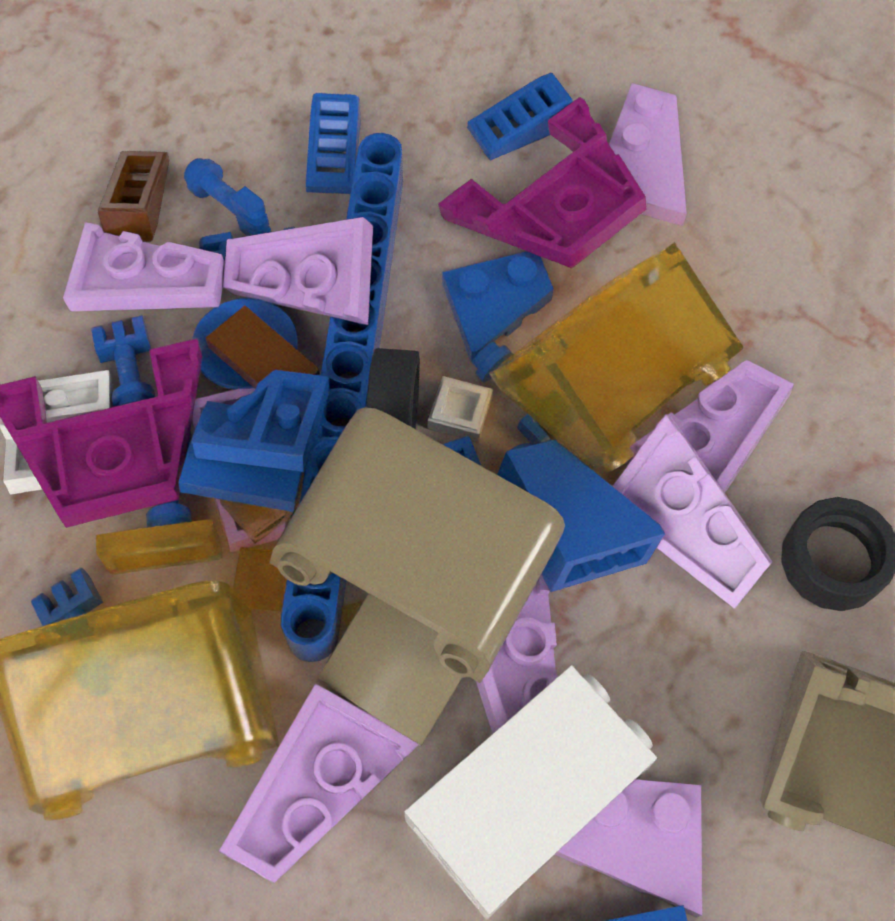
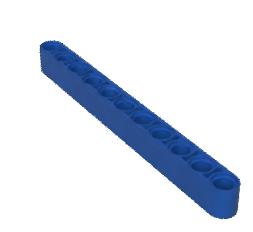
[281,133,403,662]

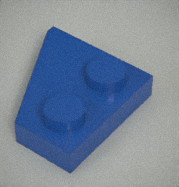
[442,251,554,363]
[192,370,330,472]

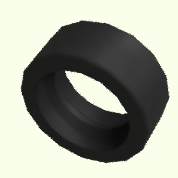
[367,348,420,429]
[781,497,895,611]

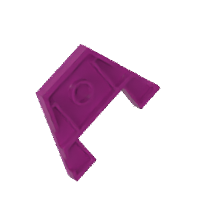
[438,97,647,268]
[0,338,202,528]

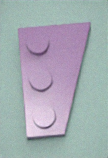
[555,779,702,917]

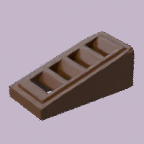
[98,151,170,242]

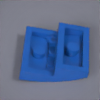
[179,401,305,512]

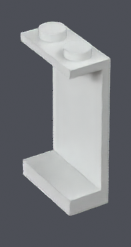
[404,665,657,920]

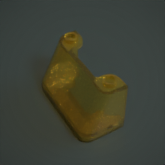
[489,242,744,472]
[0,580,280,821]

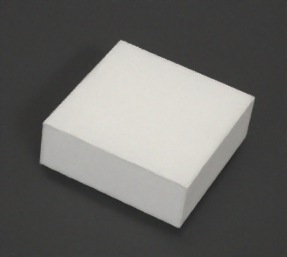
[428,376,493,442]

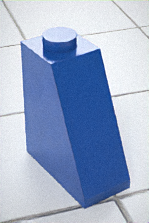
[497,440,665,592]

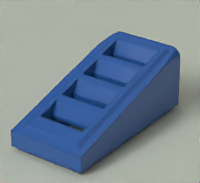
[467,72,573,161]
[306,93,361,194]

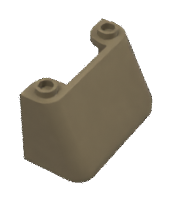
[269,407,565,683]
[760,651,895,847]

